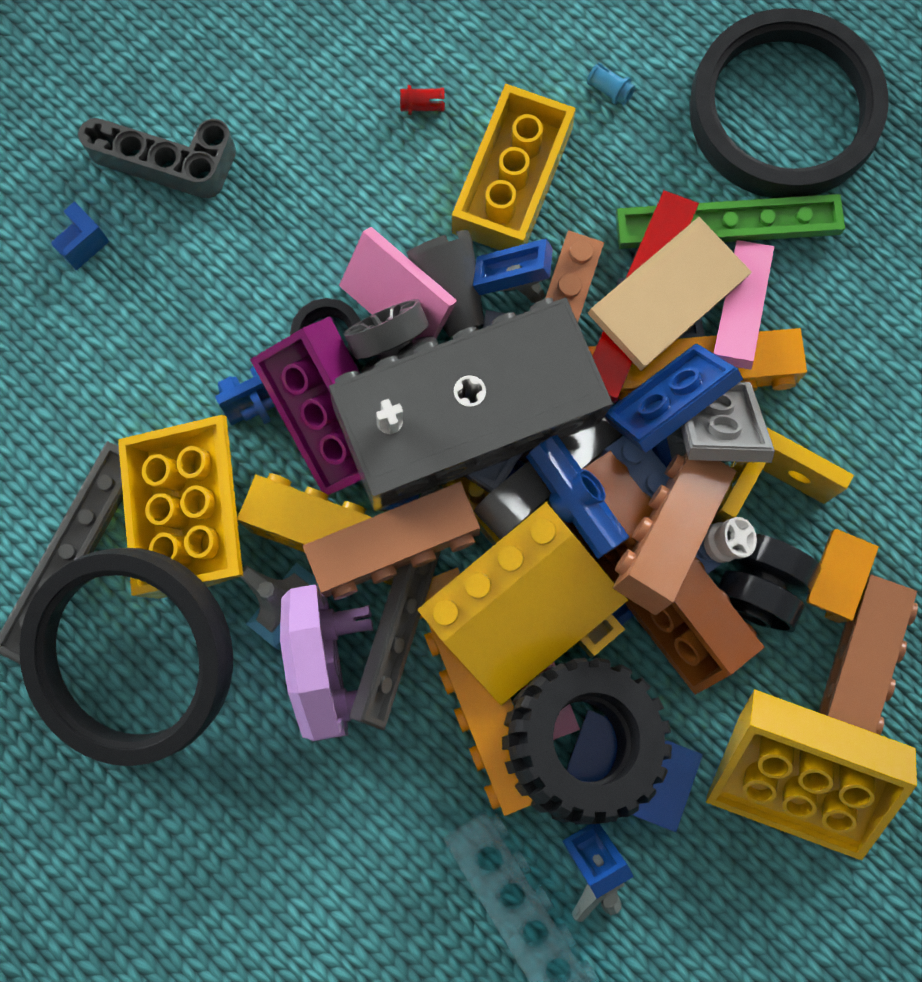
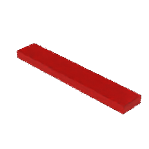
[592,190,699,404]

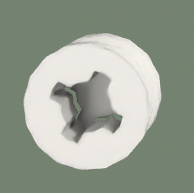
[703,517,757,563]

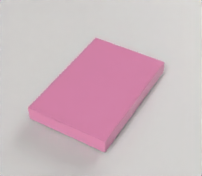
[339,227,457,339]

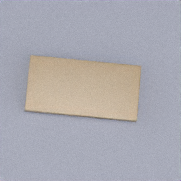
[588,217,752,371]

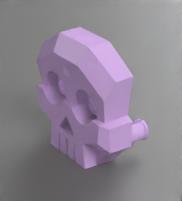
[280,584,373,741]

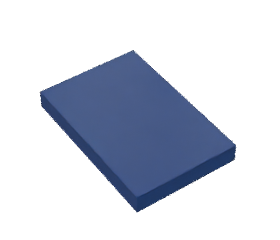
[605,344,743,453]
[566,710,703,832]

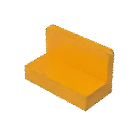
[806,529,879,623]

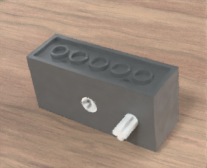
[329,297,613,511]

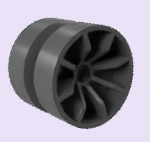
[344,299,439,373]

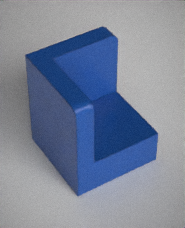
[51,201,110,270]

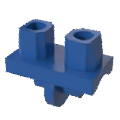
[215,366,275,426]

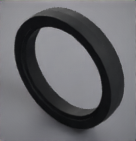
[690,8,889,198]
[19,548,233,766]

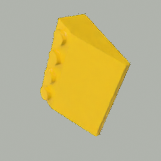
[118,415,243,599]
[417,502,628,705]
[706,689,917,861]

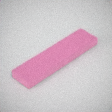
[714,240,774,370]

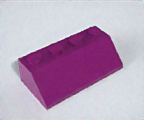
[250,317,362,495]

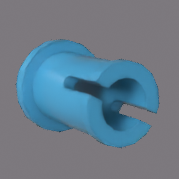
[587,63,635,106]

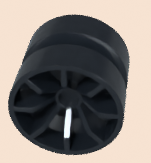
[718,533,821,632]

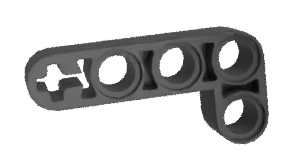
[78,118,236,198]

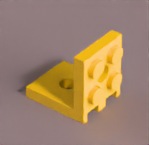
[711,427,854,525]

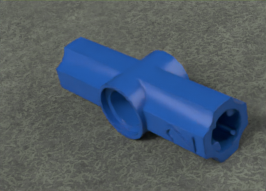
[526,435,629,559]

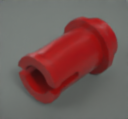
[400,85,445,115]

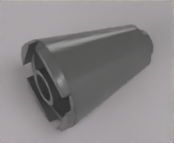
[406,230,485,338]

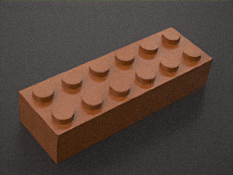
[549,450,765,695]

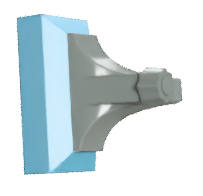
[240,562,320,650]

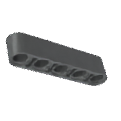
[474,416,623,540]

